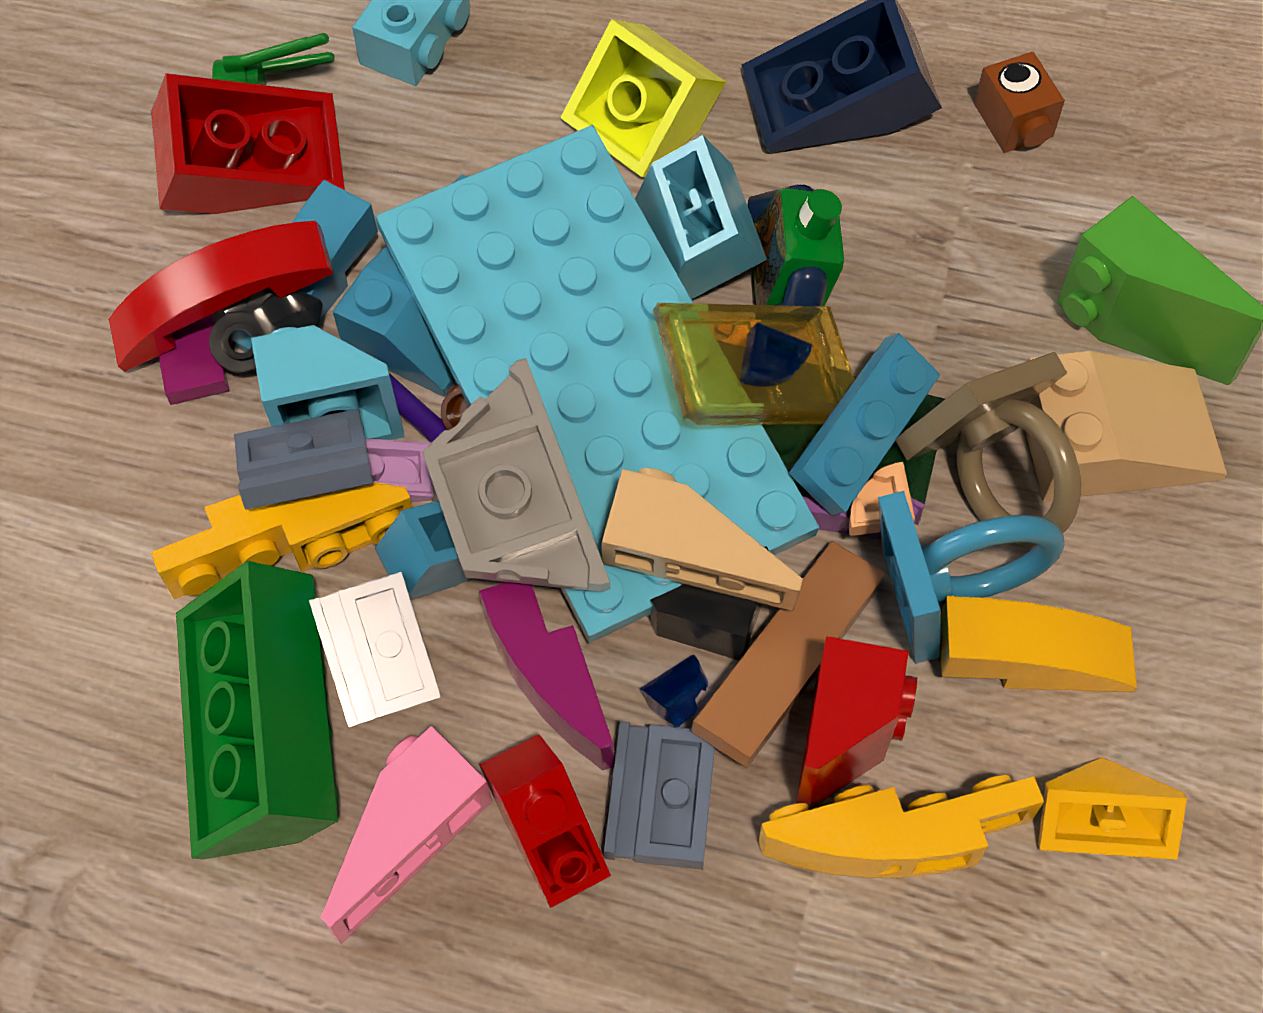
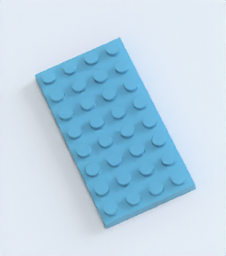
[375,125,819,643]

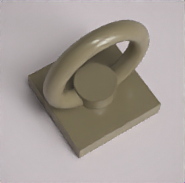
[896,352,1081,547]

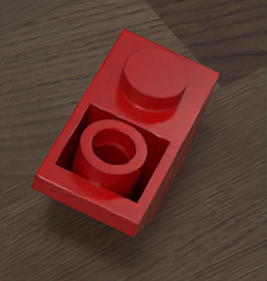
[479,734,611,908]

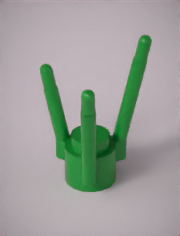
[212,33,335,85]

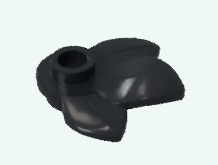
[209,287,323,372]

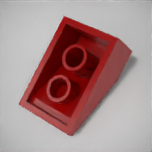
[151,73,345,214]

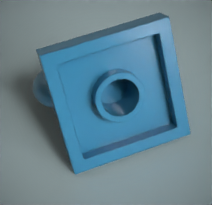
[878,491,1065,664]

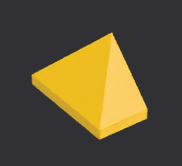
[1038,757,1187,860]

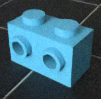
[352,0,470,86]

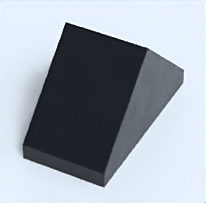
[651,546,770,661]

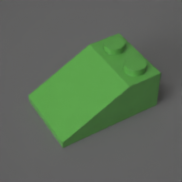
[1057,196,1263,385]

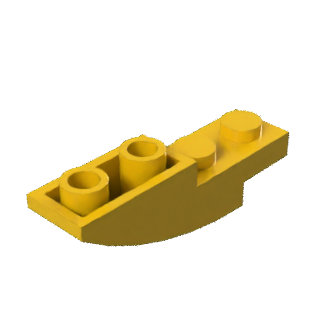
[151,482,413,599]
[758,775,1044,878]

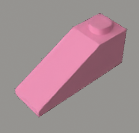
[321,726,492,944]

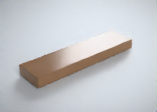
[691,541,886,768]

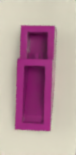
[479,582,615,770]

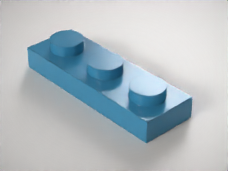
[789,333,940,515]

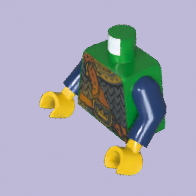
[716,184,844,359]

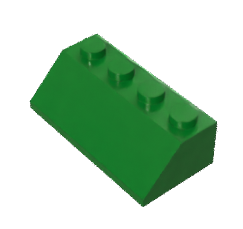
[176,561,338,860]

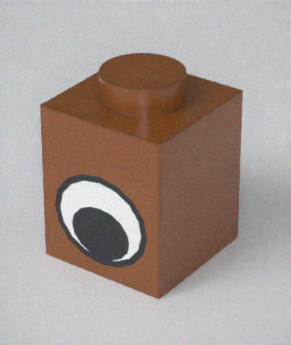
[974,51,1065,153]

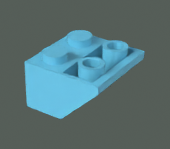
[635,135,767,299]

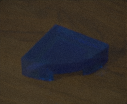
[740,322,812,387]
[640,654,709,728]

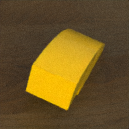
[940,596,1137,692]

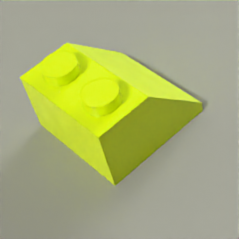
[560,19,726,177]

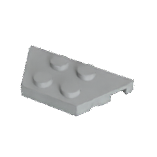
[422,358,611,592]

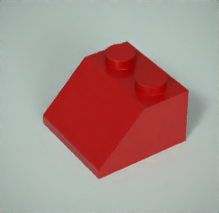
[796,636,918,810]

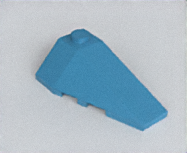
[332,174,468,397]

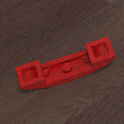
[109,220,334,372]

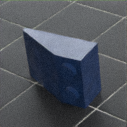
[741,0,942,153]

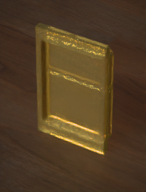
[653,303,855,425]

